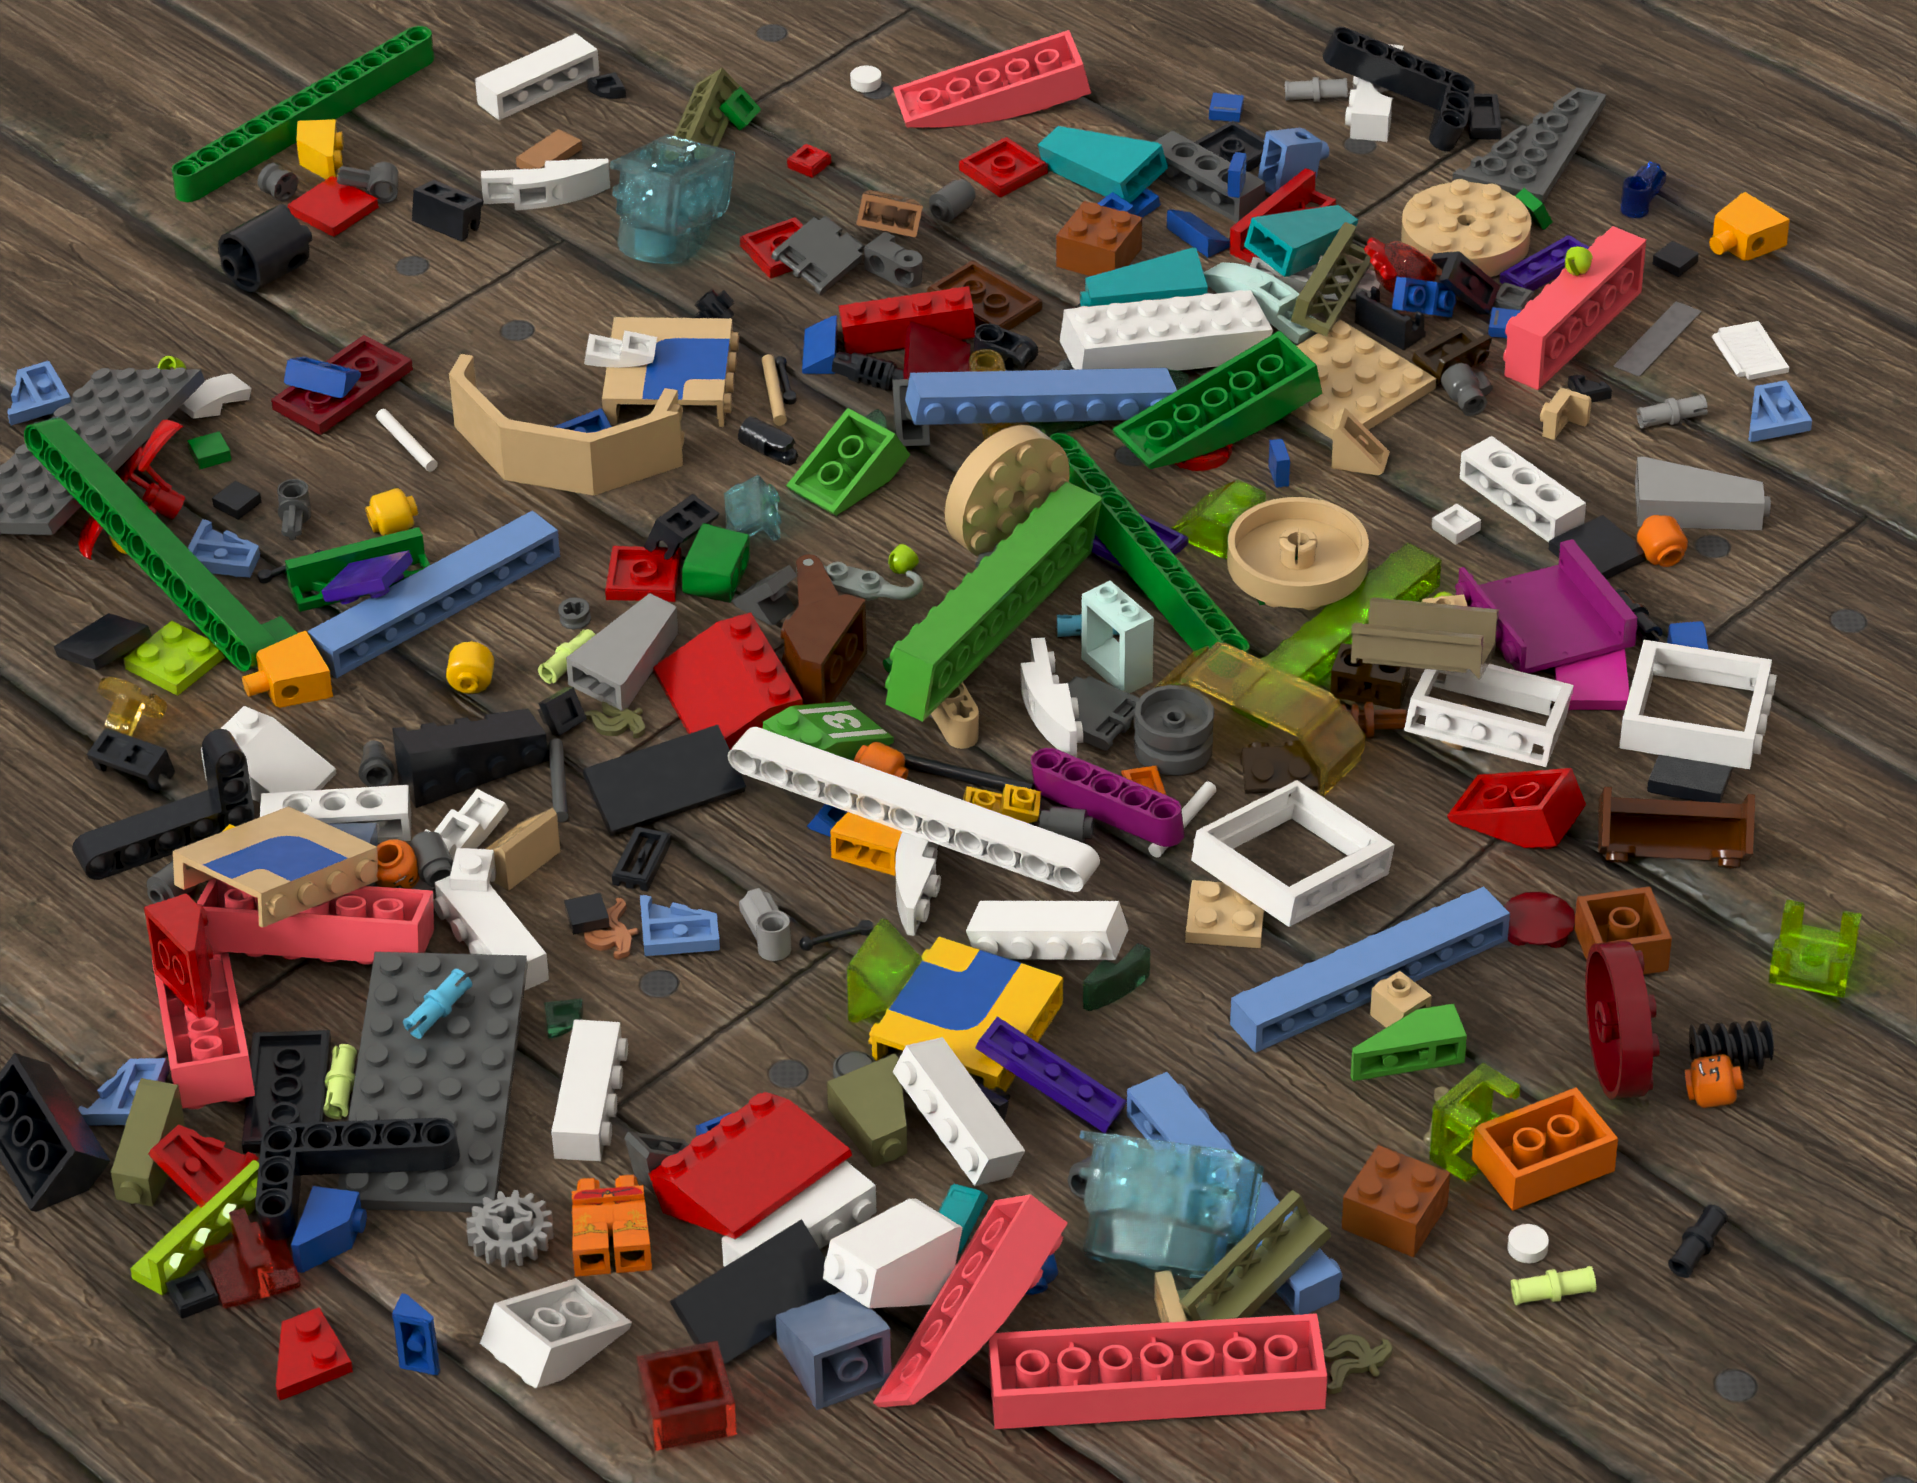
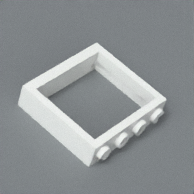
[1619,640,1777,769]
[1404,664,1574,767]
[1191,780,1395,927]

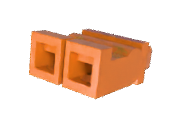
[572,1174,652,1277]

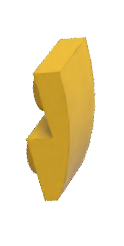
[963,784,1041,823]

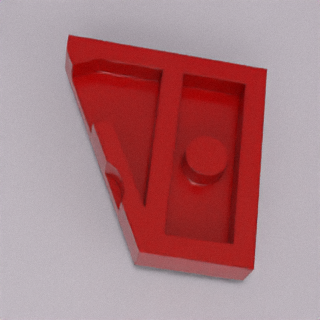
[148,1124,259,1208]
[276,1307,353,1401]

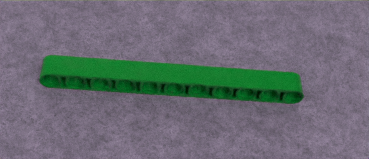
[171,26,434,202]
[24,417,276,672]
[1050,433,1250,681]

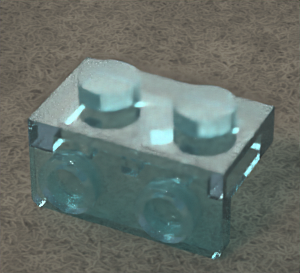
[724,475,782,541]

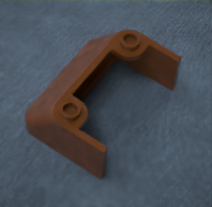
[1598,787,1755,869]

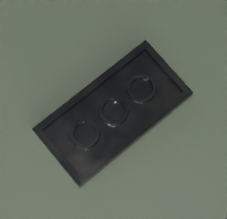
[583,725,746,836]
[242,1030,331,1154]
[669,1219,841,1372]

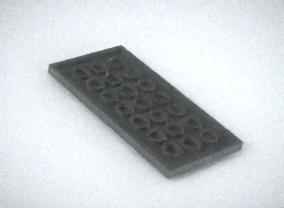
[0,368,206,535]
[337,952,528,1212]

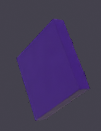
[321,550,413,604]

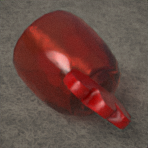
[1364,237,1437,296]

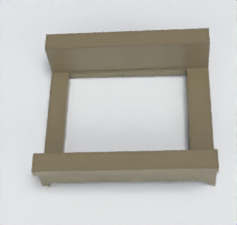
[1351,597,1499,680]

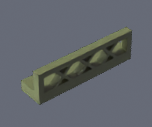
[665,68,740,161]
[1291,222,1371,336]
[1179,1189,1331,1321]

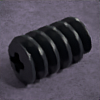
[1689,1020,1774,1071]

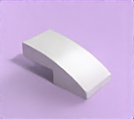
[584,330,657,368]
[179,373,252,419]

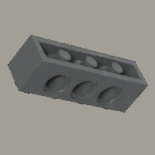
[1154,130,1266,223]

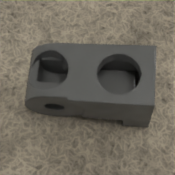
[864,231,923,288]

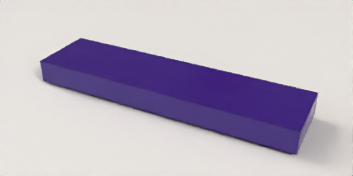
[975,1016,1127,1133]

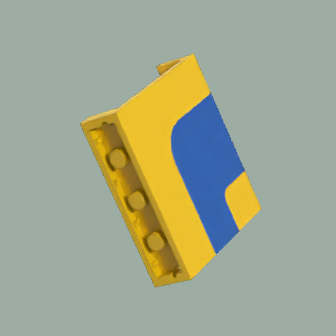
[868,937,1063,1092]

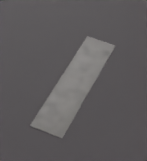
[1613,301,1702,376]

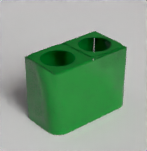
[682,523,750,603]

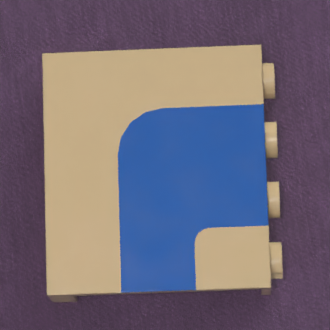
[602,317,739,427]
[173,806,378,928]

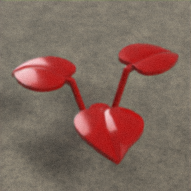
[79,419,185,560]

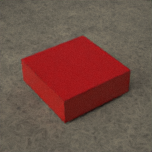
[787,144,831,178]

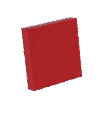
[959,137,1048,198]
[288,176,379,237]
[739,217,804,279]
[605,546,682,602]

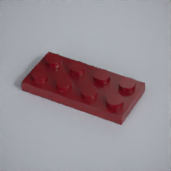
[271,335,413,435]

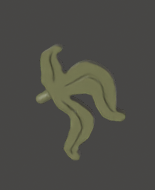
[584,701,645,738]
[1323,1334,1393,1394]

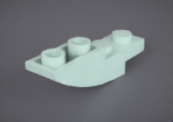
[1203,262,1317,345]

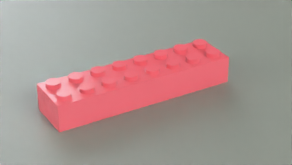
[988,1314,1327,1429]

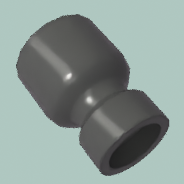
[1441,363,1493,416]

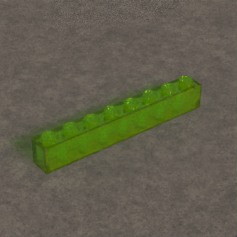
[1232,542,1442,728]

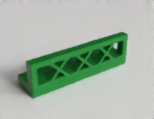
[285,527,430,612]

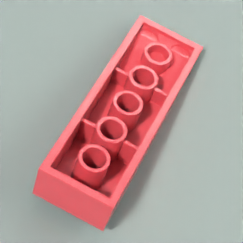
[893,30,1091,128]
[152,952,255,1109]
[873,1194,1068,1408]

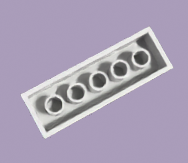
[1060,290,1273,372]

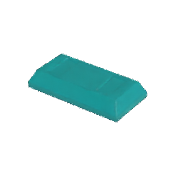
[938,1184,988,1254]

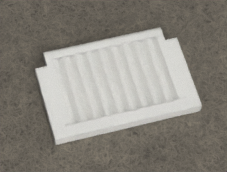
[1712,321,1789,380]

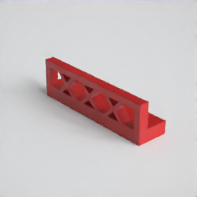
[1230,168,1336,263]

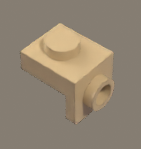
[1540,388,1591,440]

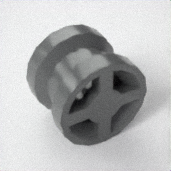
[258,163,298,202]

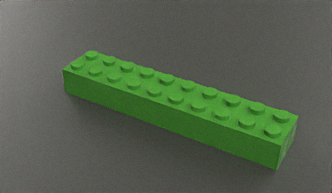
[885,482,1102,722]

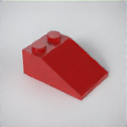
[1447,768,1586,849]
[144,894,213,1019]

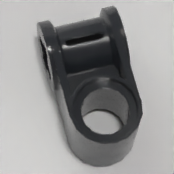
[973,323,1039,371]

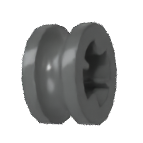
[558,597,591,630]

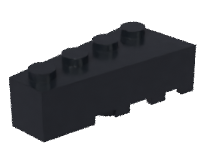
[392,709,549,808]

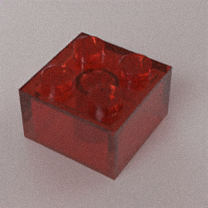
[636,1341,737,1451]

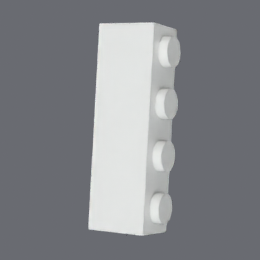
[475,34,599,120]
[433,876,549,990]
[966,901,1129,960]
[552,1020,628,1161]
[893,1037,1025,1186]
[722,1160,877,1266]

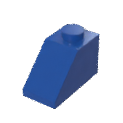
[291,1186,367,1273]

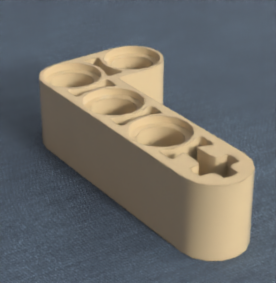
[931,682,979,749]

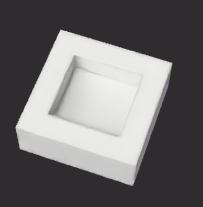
[1432,504,1481,545]

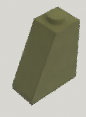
[827,1054,907,1168]
[111,1078,185,1207]

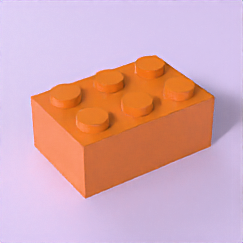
[1472,1087,1618,1211]

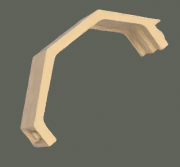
[449,354,684,496]

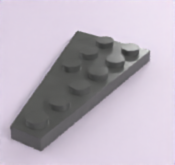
[1452,88,1606,204]

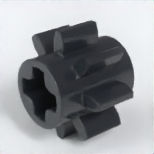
[695,289,735,319]

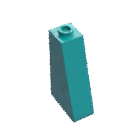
[1037,126,1168,203]
[1244,205,1358,277]
[1080,248,1208,307]

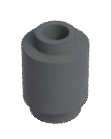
[929,179,976,222]
[1039,807,1094,843]
[409,831,453,887]
[147,860,198,904]

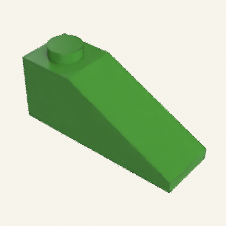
[1351,1004,1467,1081]

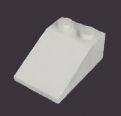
[201,706,337,803]
[480,1278,632,1389]

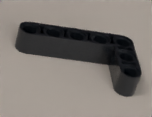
[1323,27,1475,151]
[72,729,254,880]
[255,1118,460,1241]

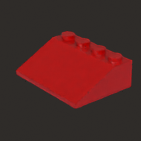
[653,612,803,750]
[648,1092,852,1239]

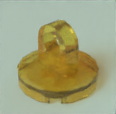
[96,677,168,736]

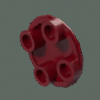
[1504,892,1575,948]

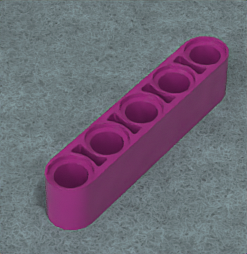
[1031,748,1185,847]

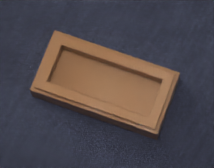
[516,129,582,169]

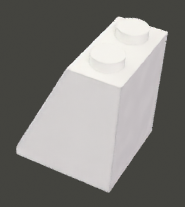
[823,1198,963,1308]

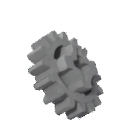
[466,1190,554,1267]

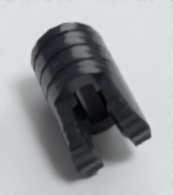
[738,416,798,466]

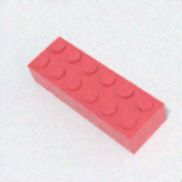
[1503,226,1646,390]
[197,878,434,965]

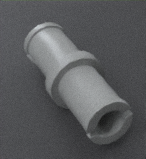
[1285,77,1348,102]
[1636,394,1708,429]

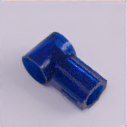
[1620,161,1666,218]

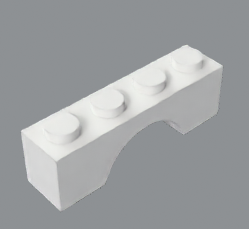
[1345,44,1403,142]

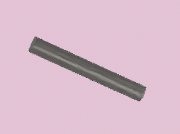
[549,739,568,822]

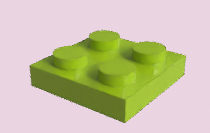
[124,621,226,696]

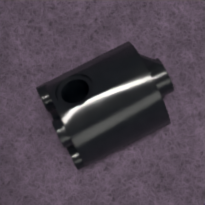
[218,204,312,292]

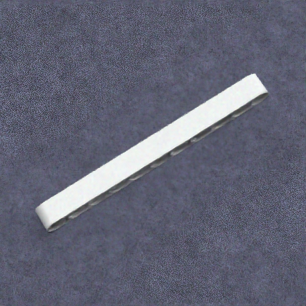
[728,727,1100,892]

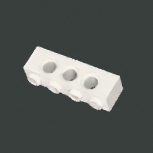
[1460,436,1586,542]
[260,785,411,843]

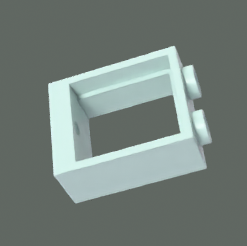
[1081,580,1154,694]

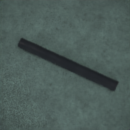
[900,751,1035,791]

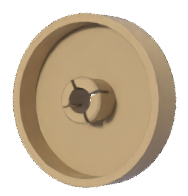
[1401,179,1531,277]
[945,425,1070,557]
[1227,497,1369,610]

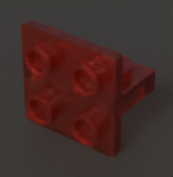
[203,1208,301,1309]

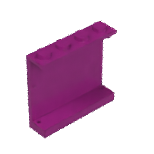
[1455,539,1638,674]

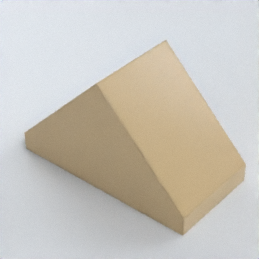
[1331,407,1390,475]

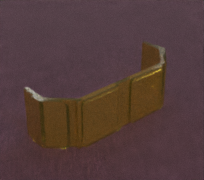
[1154,642,1365,796]

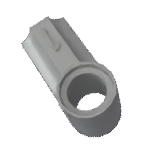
[739,888,792,961]

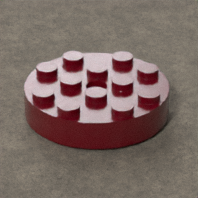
[1585,941,1660,1100]

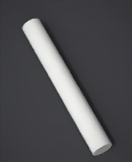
[376,409,438,472]
[1148,782,1217,858]

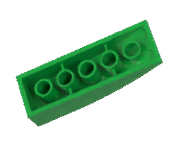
[1113,330,1323,469]

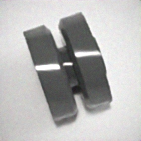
[1134,685,1214,775]

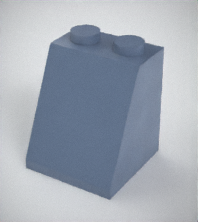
[776,1292,891,1410]

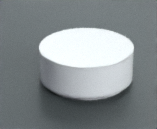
[850,66,881,93]
[1508,1224,1549,1263]

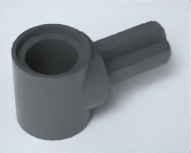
[337,162,399,204]
[277,479,312,540]

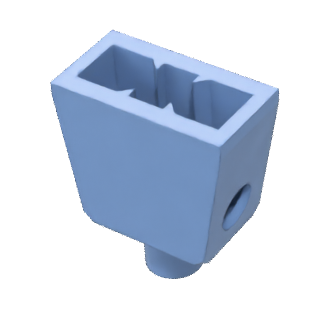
[1258,128,1330,195]

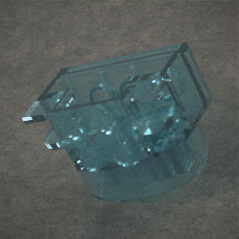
[610,134,736,264]
[1079,1130,1264,1279]

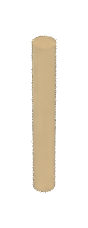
[761,354,787,426]

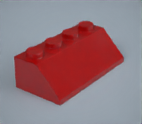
[838,286,976,354]

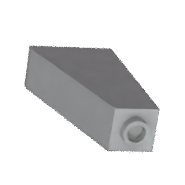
[1635,457,1771,530]
[566,593,678,711]

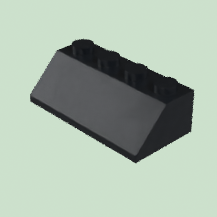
[0,1053,110,1212]

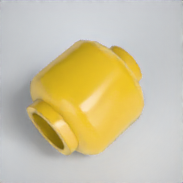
[365,488,419,536]
[446,641,495,694]

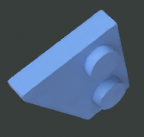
[7,361,71,425]
[1749,380,1812,442]
[188,519,260,578]
[640,895,720,956]
[78,1058,170,1125]

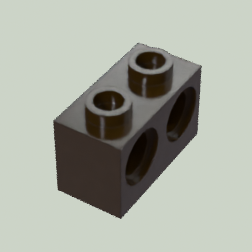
[1330,643,1410,709]

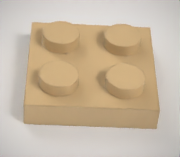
[1185,880,1265,948]

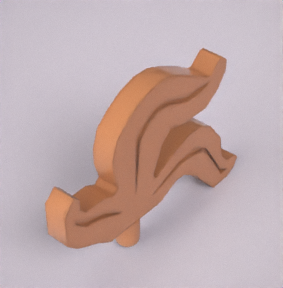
[584,898,639,960]

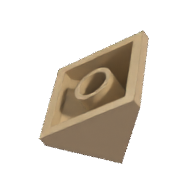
[485,808,560,891]

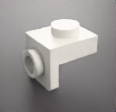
[449,848,496,892]

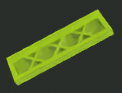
[130,1160,259,1296]

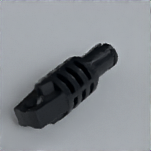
[831,352,904,391]

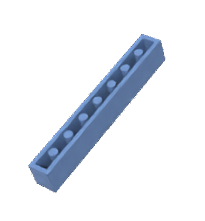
[905,368,1177,425]
[308,510,560,678]
[1230,887,1510,1053]
[1127,1072,1342,1315]

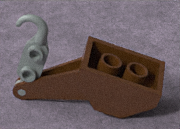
[781,554,924,705]

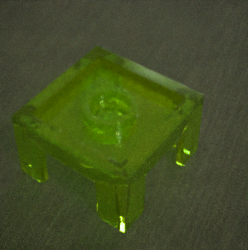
[1768,899,1862,998]
[1429,1063,1520,1183]

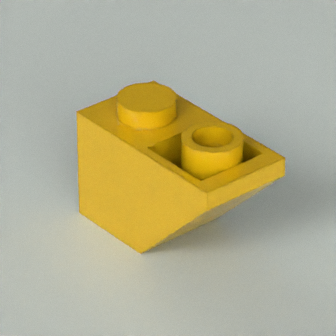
[296,119,344,180]

